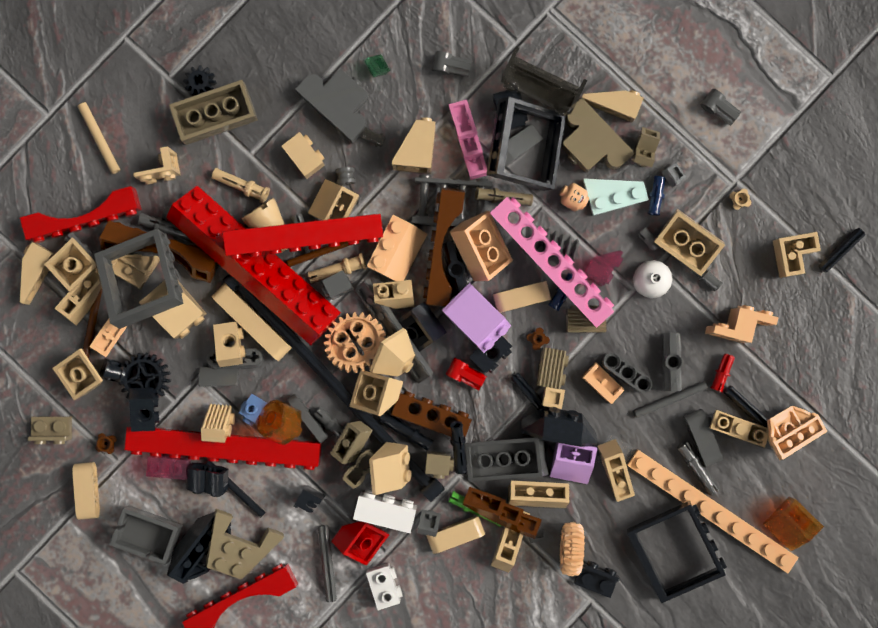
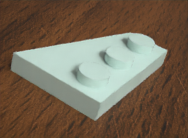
[583,179,649,216]

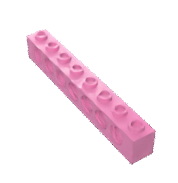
[490,197,614,328]

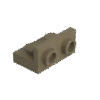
[28,416,72,444]

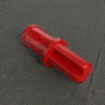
[710,353,735,392]

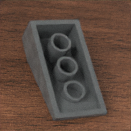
[465,437,548,482]

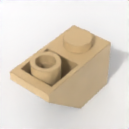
[373,280,414,309]

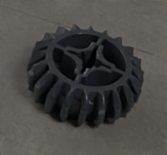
[118,353,171,401]

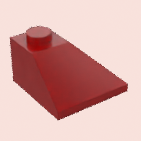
[331,521,389,566]

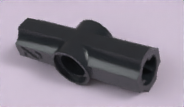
[442,241,469,297]

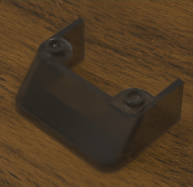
[501,46,587,117]

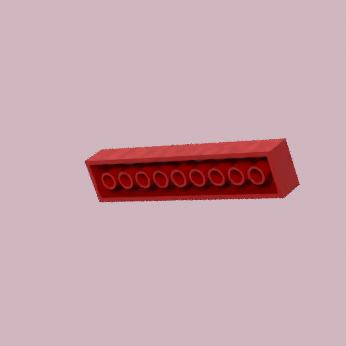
[166,186,341,346]

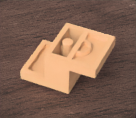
[705,305,779,343]

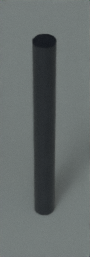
[206,461,266,518]

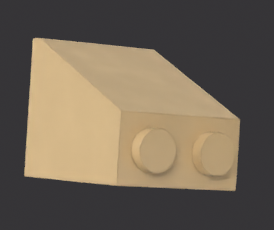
[392,117,436,174]
[139,280,207,339]

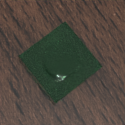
[364,54,390,78]

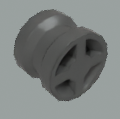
[335,167,356,186]

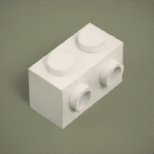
[366,563,403,610]

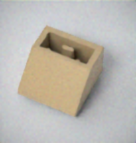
[308,179,359,220]

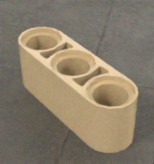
[493,281,551,313]
[73,462,100,520]
[426,516,485,554]

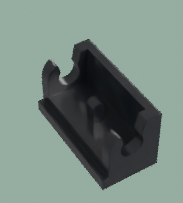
[293,485,326,513]

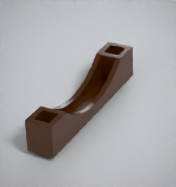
[423,187,465,307]
[99,221,219,283]

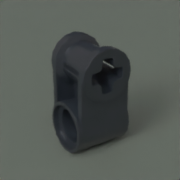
[99,358,126,383]

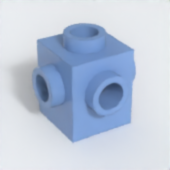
[239,394,272,427]

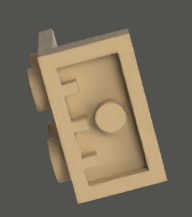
[133,146,181,184]

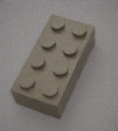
[169,80,258,145]

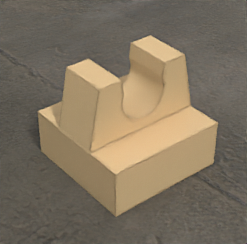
[542,387,565,409]

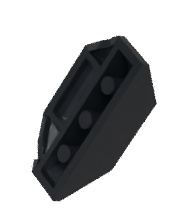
[521,407,598,447]
[167,512,231,584]

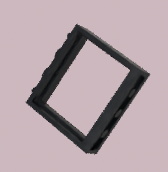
[486,97,566,191]
[627,501,727,604]

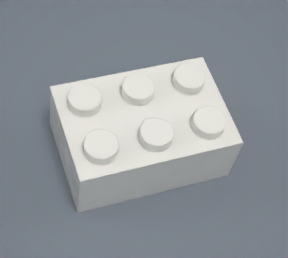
[353,490,417,533]

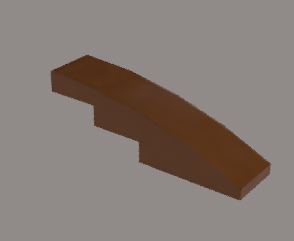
[463,487,542,539]

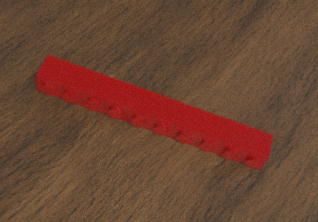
[125,426,322,470]

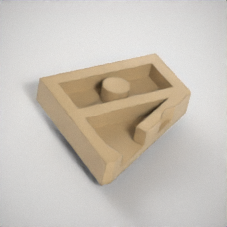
[111,254,160,290]

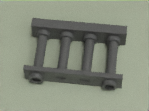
[412,174,492,228]

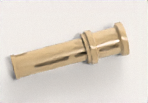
[211,168,270,203]
[308,253,367,284]

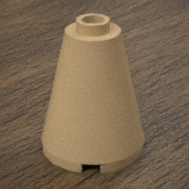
[241,198,288,252]

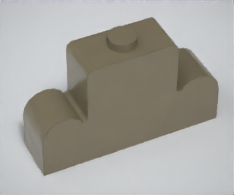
[561,98,635,172]

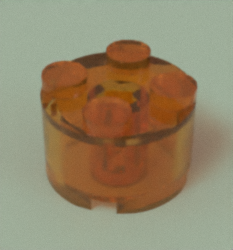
[257,400,302,445]

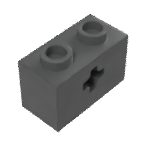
[321,270,354,300]

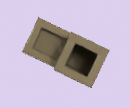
[631,127,660,167]

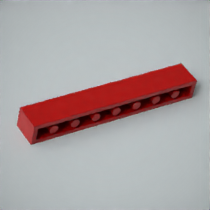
[222,214,383,259]

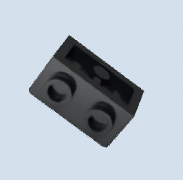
[574,560,620,598]

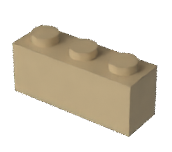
[508,481,569,508]

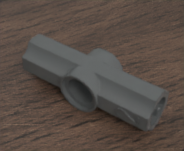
[662,333,683,391]

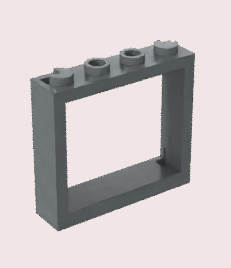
[94,228,184,329]

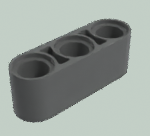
[601,353,652,393]
[683,409,723,468]

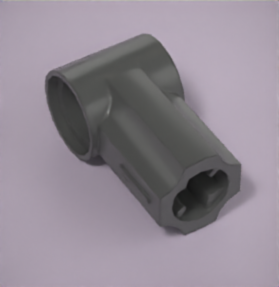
[432,51,472,77]
[700,89,741,126]

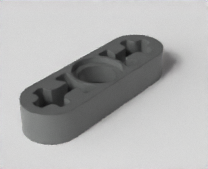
[206,349,264,369]
[287,394,329,443]

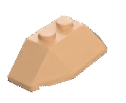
[767,406,827,460]

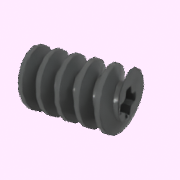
[536,228,579,260]

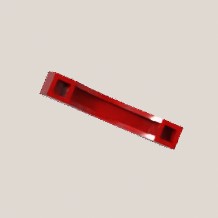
[20,186,142,243]
[182,563,299,628]

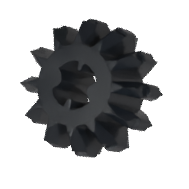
[183,65,217,97]

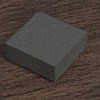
[661,162,687,188]

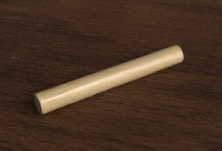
[77,102,120,174]

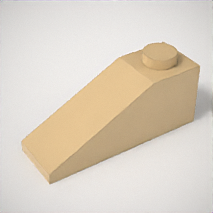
[581,90,644,122]
[20,242,55,305]
[55,268,102,326]
[598,439,635,502]
[491,511,530,573]

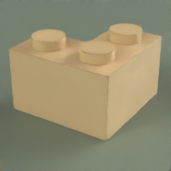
[773,232,821,278]

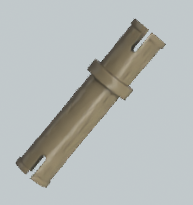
[475,187,533,206]

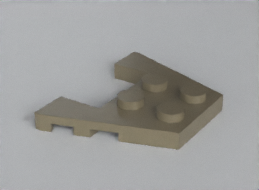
[206,509,284,580]

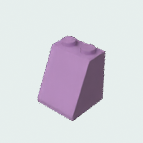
[442,283,511,353]

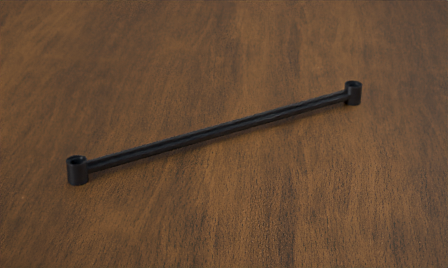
[223,274,445,502]

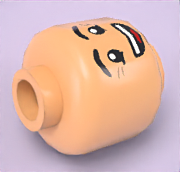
[559,183,589,211]

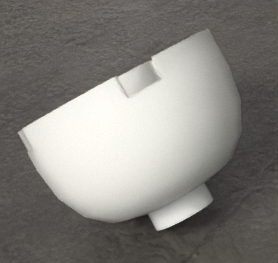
[633,260,672,298]

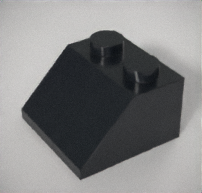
[398,301,447,352]

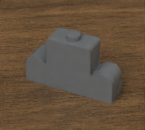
[295,69,369,144]

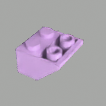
[550,442,597,484]

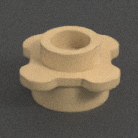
[730,188,751,210]

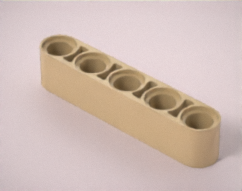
[211,283,292,361]

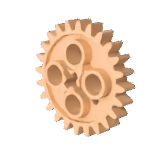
[324,312,386,373]

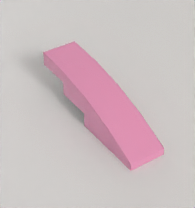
[449,99,487,180]

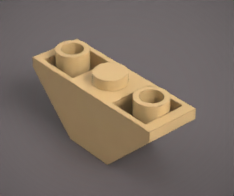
[709,410,768,448]

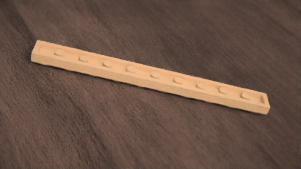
[627,449,799,573]

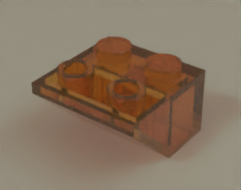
[763,497,824,552]

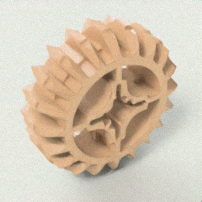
[559,522,585,576]

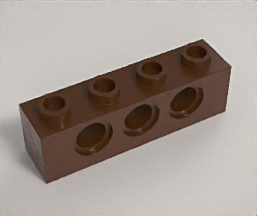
[391,390,472,437]

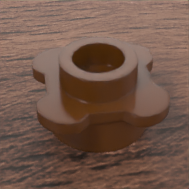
[527,328,550,350]
[95,433,117,454]

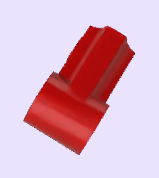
[446,357,487,391]

